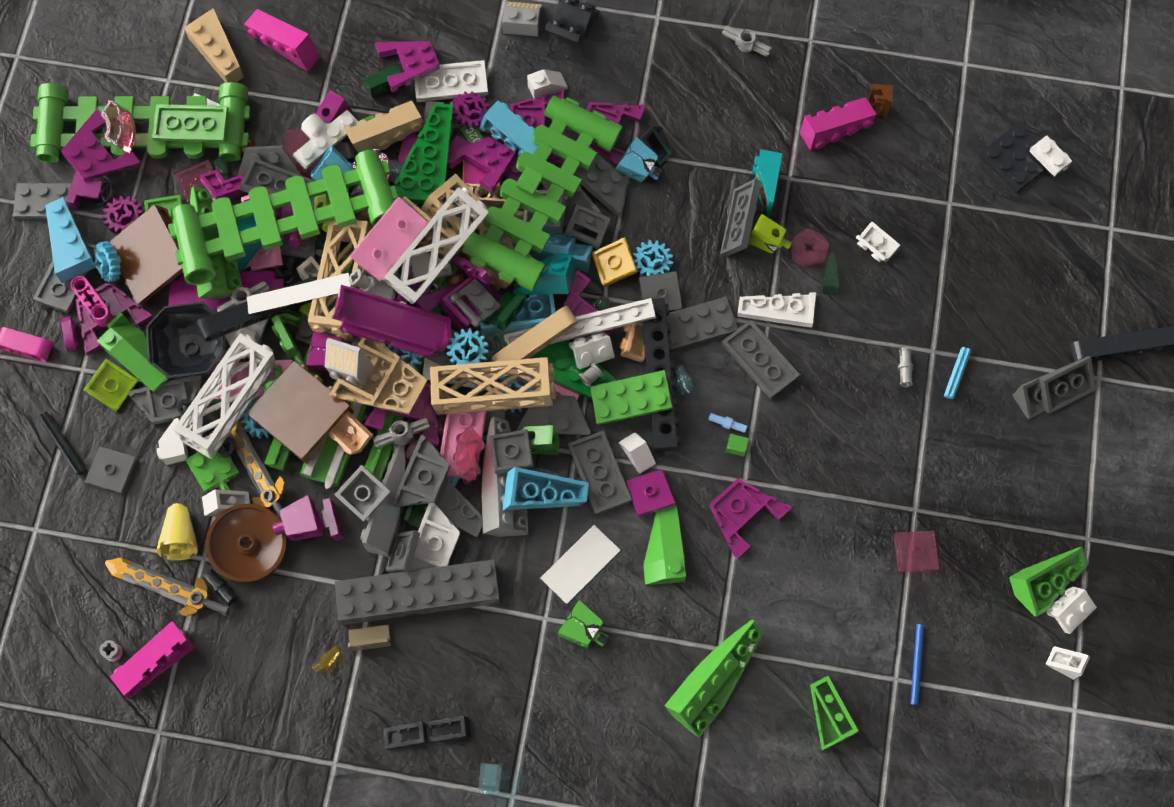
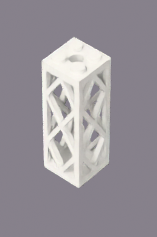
[382,187,488,304]
[173,334,276,459]

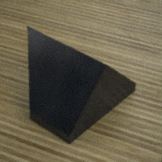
[639,126,672,166]

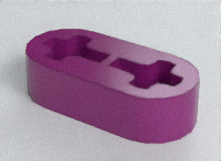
[61,316,79,352]

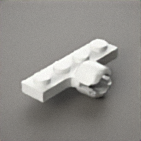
[293,110,358,169]

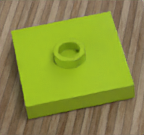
[83,359,139,412]

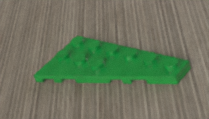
[394,103,453,203]
[529,339,617,401]

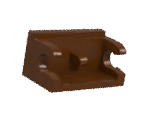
[868,84,893,120]

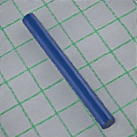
[910,624,924,706]

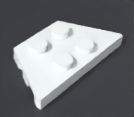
[410,503,461,571]

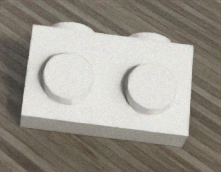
[1029,136,1072,176]
[856,222,901,262]
[569,331,614,369]
[1046,586,1097,634]

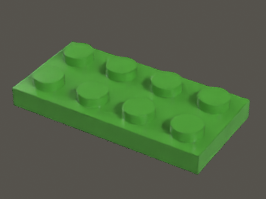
[152,104,229,143]
[590,370,673,425]

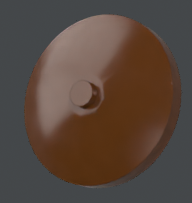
[206,504,287,583]

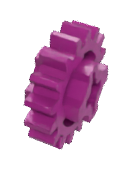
[452,91,490,130]
[102,196,143,235]

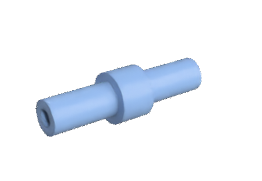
[708,413,747,433]

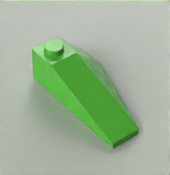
[97,323,168,393]
[643,505,686,585]
[1009,547,1088,617]

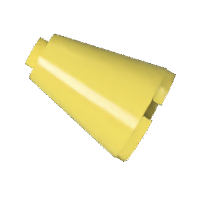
[157,503,198,561]

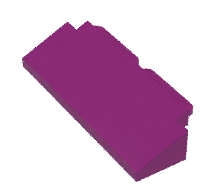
[168,271,285,312]
[332,284,451,357]

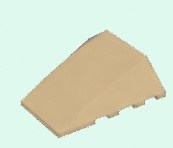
[329,338,427,415]

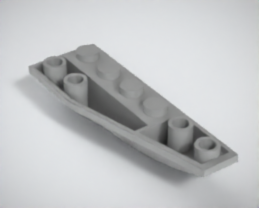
[482,417,528,537]
[361,444,407,557]

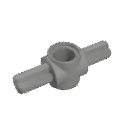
[722,26,772,56]
[217,281,270,312]
[373,418,430,448]

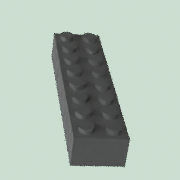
[335,559,500,625]

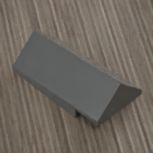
[1012,356,1096,419]

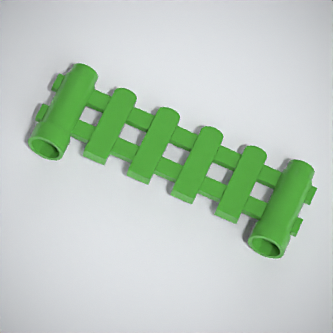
[30,82,250,163]
[462,96,623,291]
[168,150,398,285]

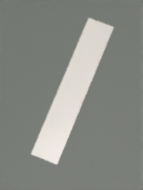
[247,273,350,314]

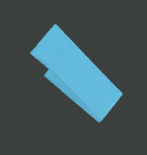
[529,233,593,272]

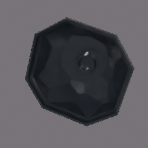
[146,302,226,379]

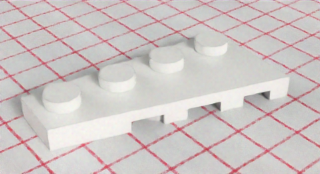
[737,292,816,328]

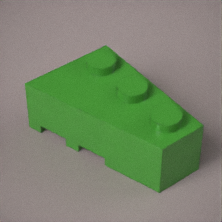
[810,676,859,752]

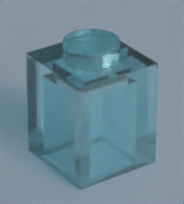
[478,763,503,795]

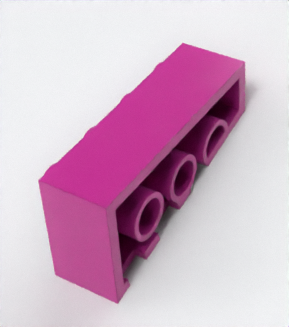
[244,9,321,72]
[800,97,876,151]
[110,621,195,699]

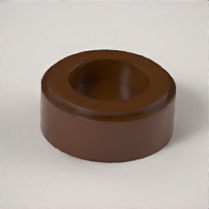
[446,272,466,285]

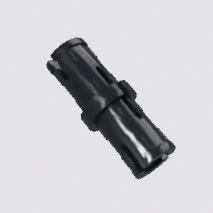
[202,569,238,606]

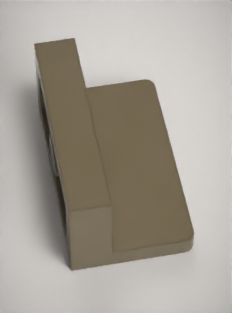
[348,625,391,651]

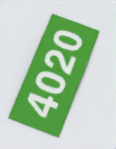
[461,126,484,143]

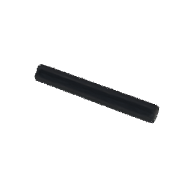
[38,412,85,476]

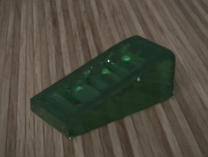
[822,252,839,295]
[465,331,508,363]

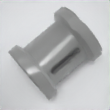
[349,269,375,292]
[578,363,604,388]
[99,640,123,662]

